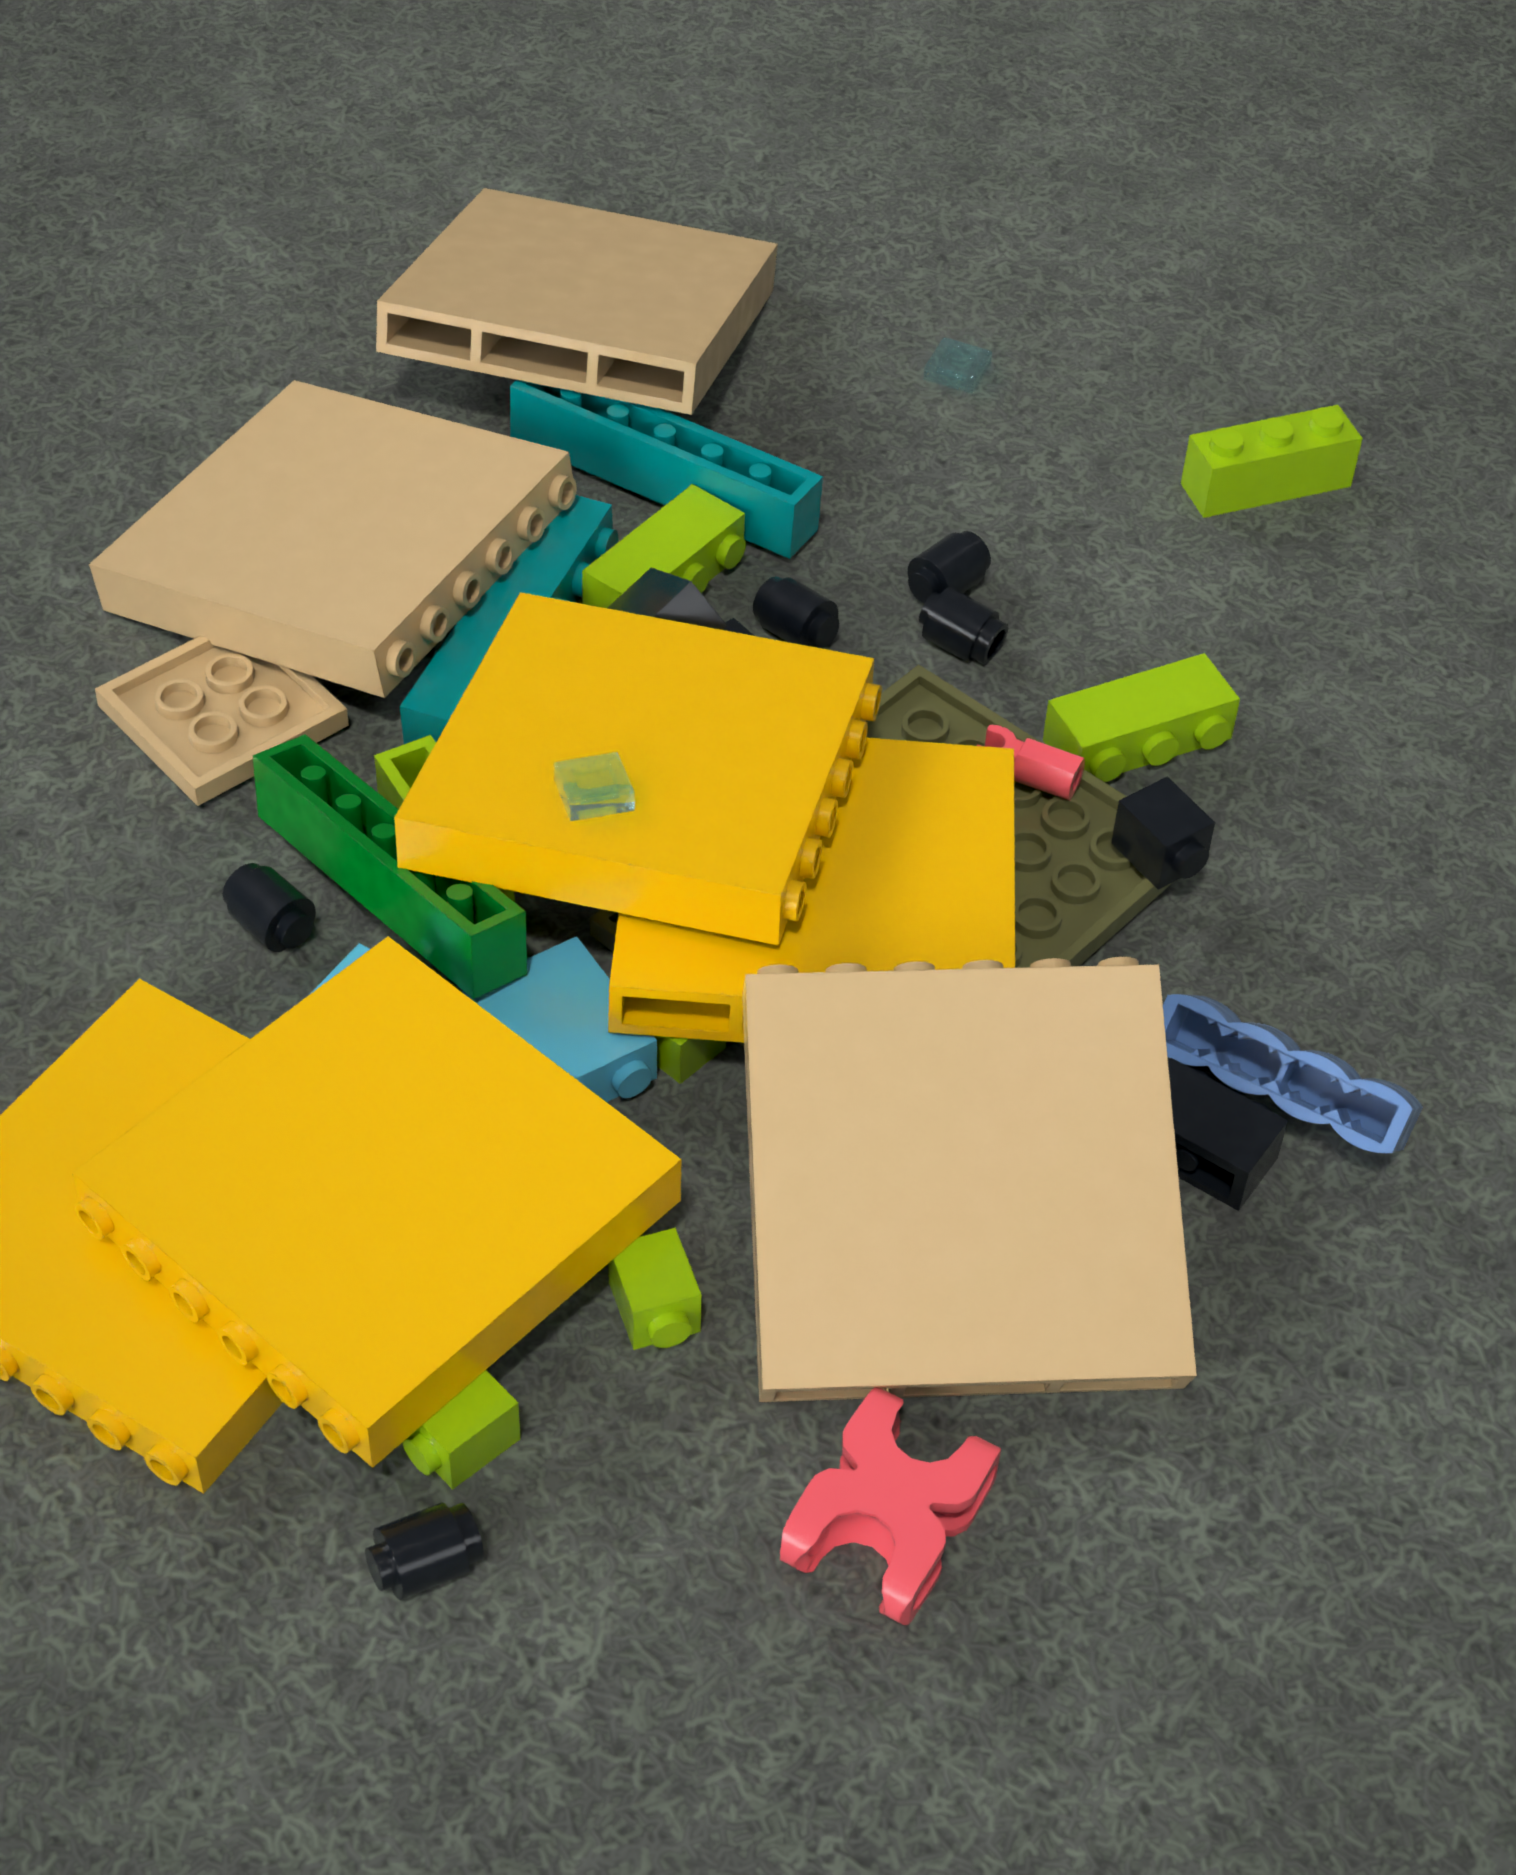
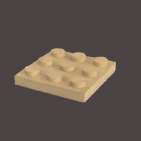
[95,636,349,806]

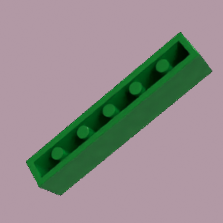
[252,734,527,999]

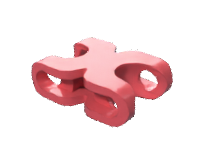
[780,1387,1001,1625]

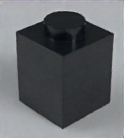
[1111,776,1215,890]

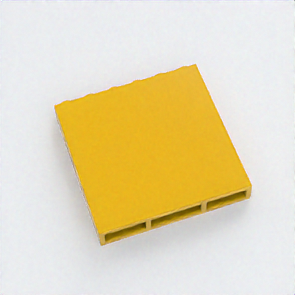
[394,592,882,945]
[608,738,1015,1043]
[72,936,682,1468]
[0,978,283,1494]

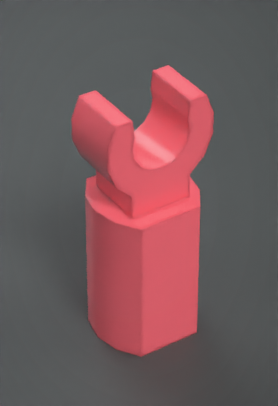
[977,725,1085,801]

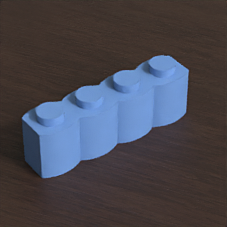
[1163,994,1423,1153]

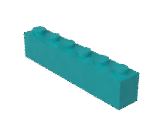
[510,380,823,559]
[399,495,619,744]

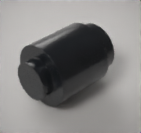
[907,531,991,603]
[753,576,839,648]
[919,587,1009,665]
[222,863,316,952]
[365,1502,484,1600]

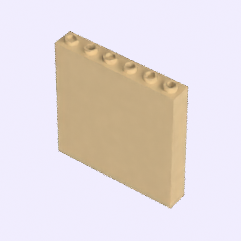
[376,188,778,415]
[89,380,577,698]
[742,957,1197,1402]

